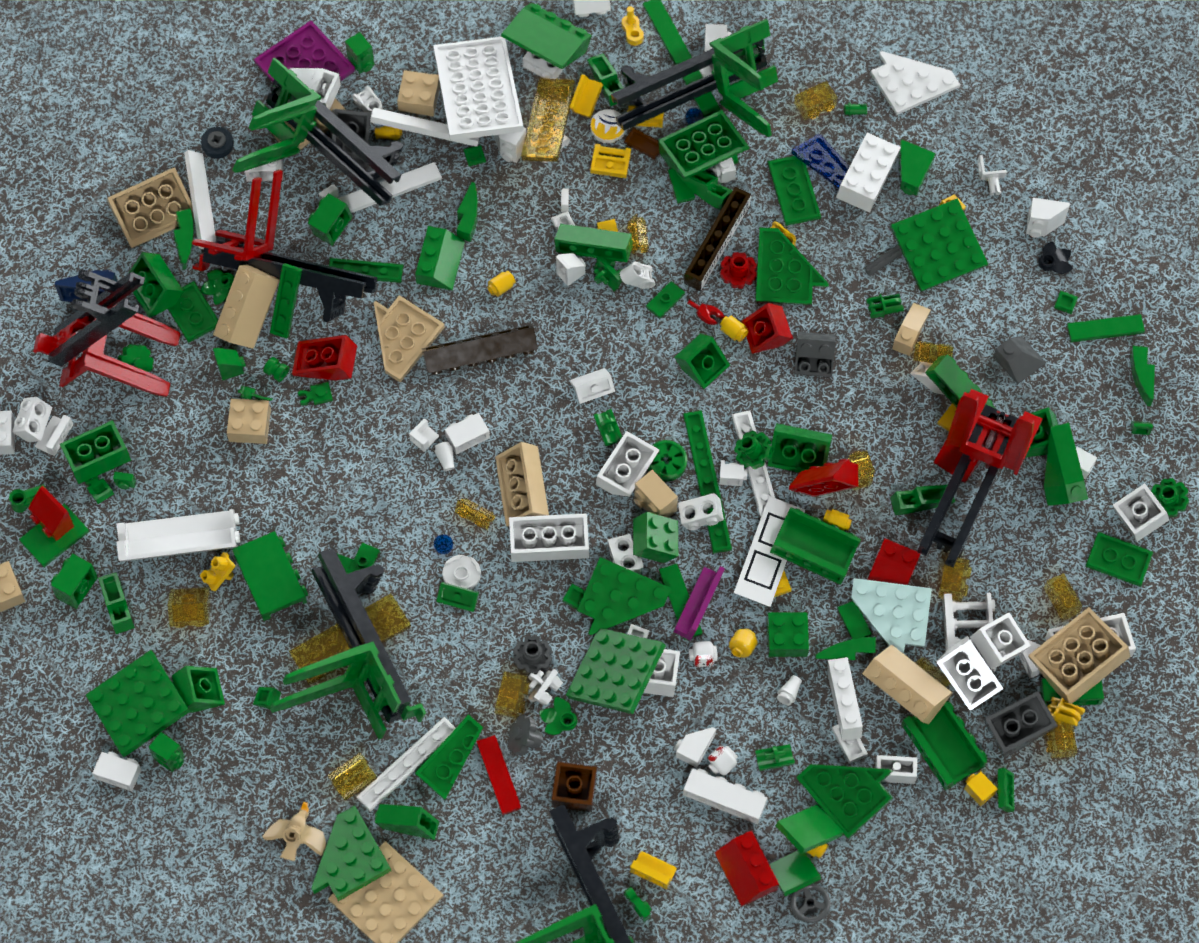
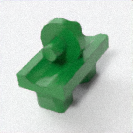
[593,255,623,291]
[593,409,622,446]
[755,744,795,771]

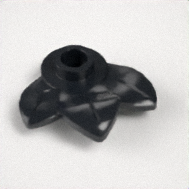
[1038,241,1073,274]

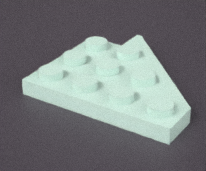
[851,578,932,654]

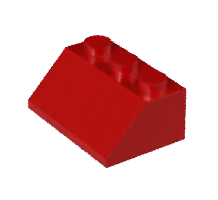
[789,459,858,497]
[714,830,779,907]

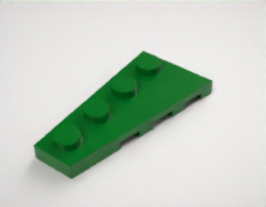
[415,714,483,800]

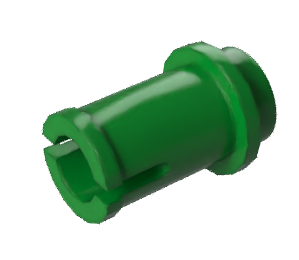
[844,102,867,117]

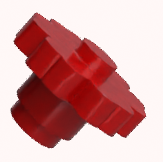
[720,252,757,289]

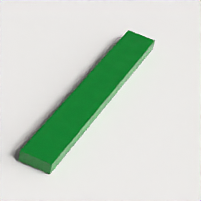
[643,0,720,118]
[683,410,732,554]

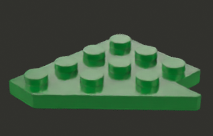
[756,227,829,305]
[796,764,893,838]
[311,805,392,901]

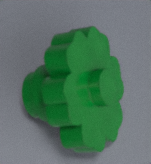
[117,344,154,372]
[734,431,773,469]
[1151,478,1189,517]

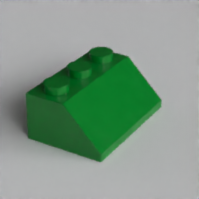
[415,226,465,291]
[128,252,184,318]
[767,423,832,473]

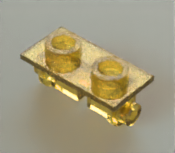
[627,213,649,254]
[455,498,496,530]

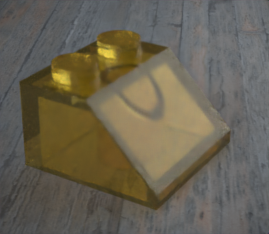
[167,587,210,628]

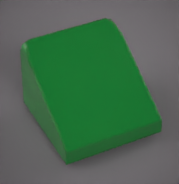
[1131,421,1153,435]
[253,687,281,709]

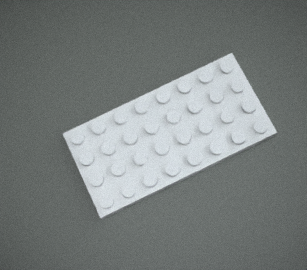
[434,37,524,141]

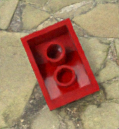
[292,335,357,381]
[867,539,920,585]

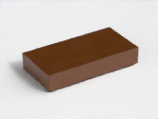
[624,128,659,160]

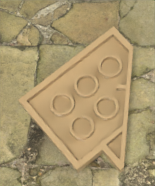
[374,295,445,383]

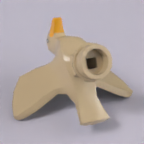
[262,802,326,861]

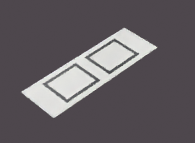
[734,496,805,607]

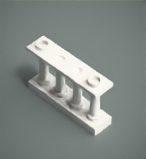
[942,593,996,673]

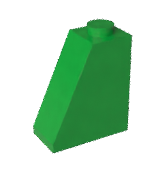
[899,140,936,196]
[375,804,439,840]

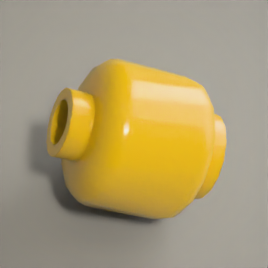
[729,628,758,658]

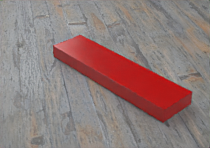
[476,735,521,815]

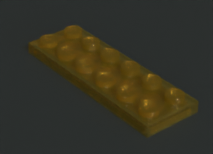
[521,79,575,162]
[289,593,411,685]

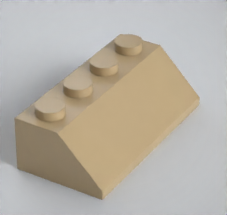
[213,264,280,349]
[495,442,549,526]
[862,645,952,724]

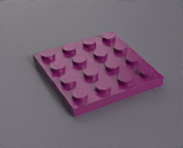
[254,20,355,83]

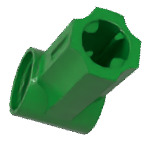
[9,484,45,513]

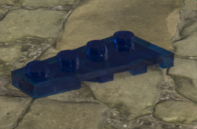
[791,134,849,188]

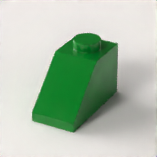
[213,348,246,381]

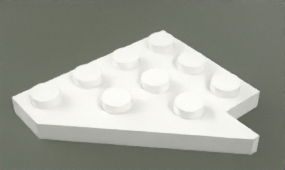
[870,51,960,115]

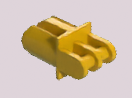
[1047,697,1085,726]

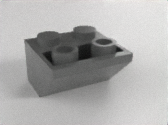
[794,332,836,377]

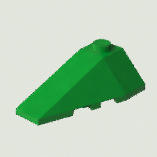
[1043,422,1088,506]

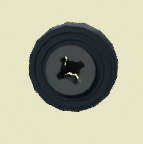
[201,127,234,159]

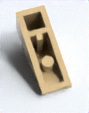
[893,303,931,356]

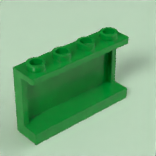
[770,507,861,585]
[232,531,308,621]
[901,700,987,791]

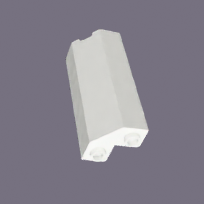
[116,509,240,562]

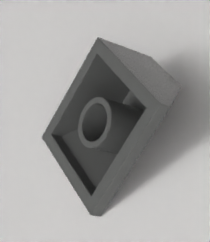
[993,336,1046,384]

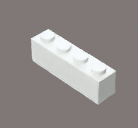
[827,657,863,741]
[683,768,767,824]

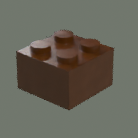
[552,762,597,812]

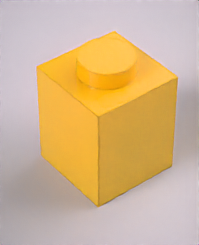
[964,771,997,806]

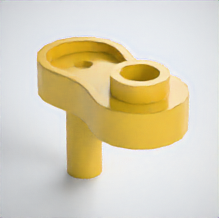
[622,6,644,46]

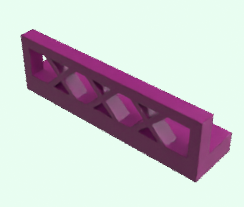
[673,566,725,641]

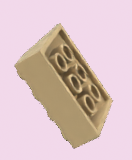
[106,167,194,249]
[1028,607,1130,704]

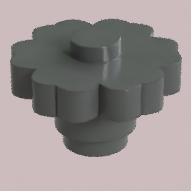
[513,636,552,676]
[507,714,543,756]

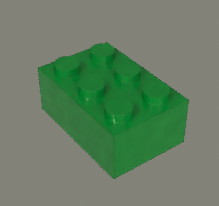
[60,420,131,484]

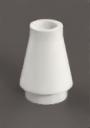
[434,442,455,471]
[777,675,802,705]

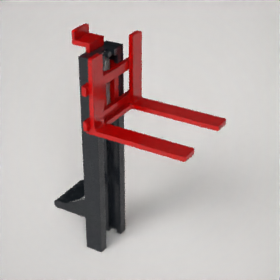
[192,169,377,322]

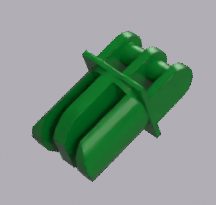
[866,293,904,318]

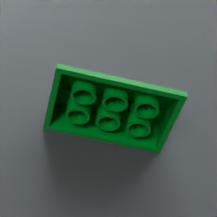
[501,3,592,69]
[658,110,749,179]

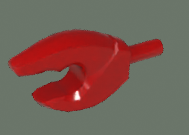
[687,300,726,325]

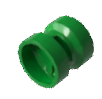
[263,357,290,382]

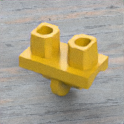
[200,552,236,591]

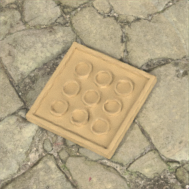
[328,841,444,943]

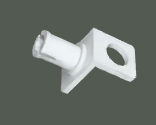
[977,155,1007,196]

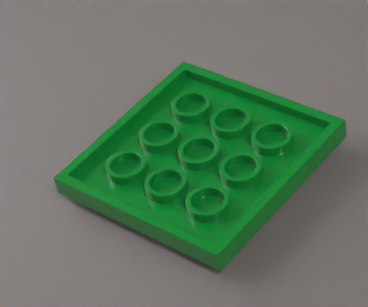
[890,198,988,292]
[566,628,666,714]
[86,650,191,757]

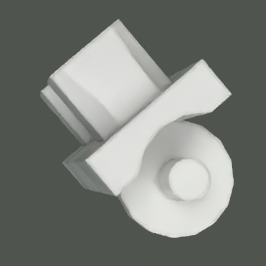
[528,669,563,706]

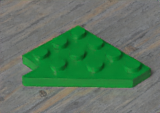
[576,557,672,635]

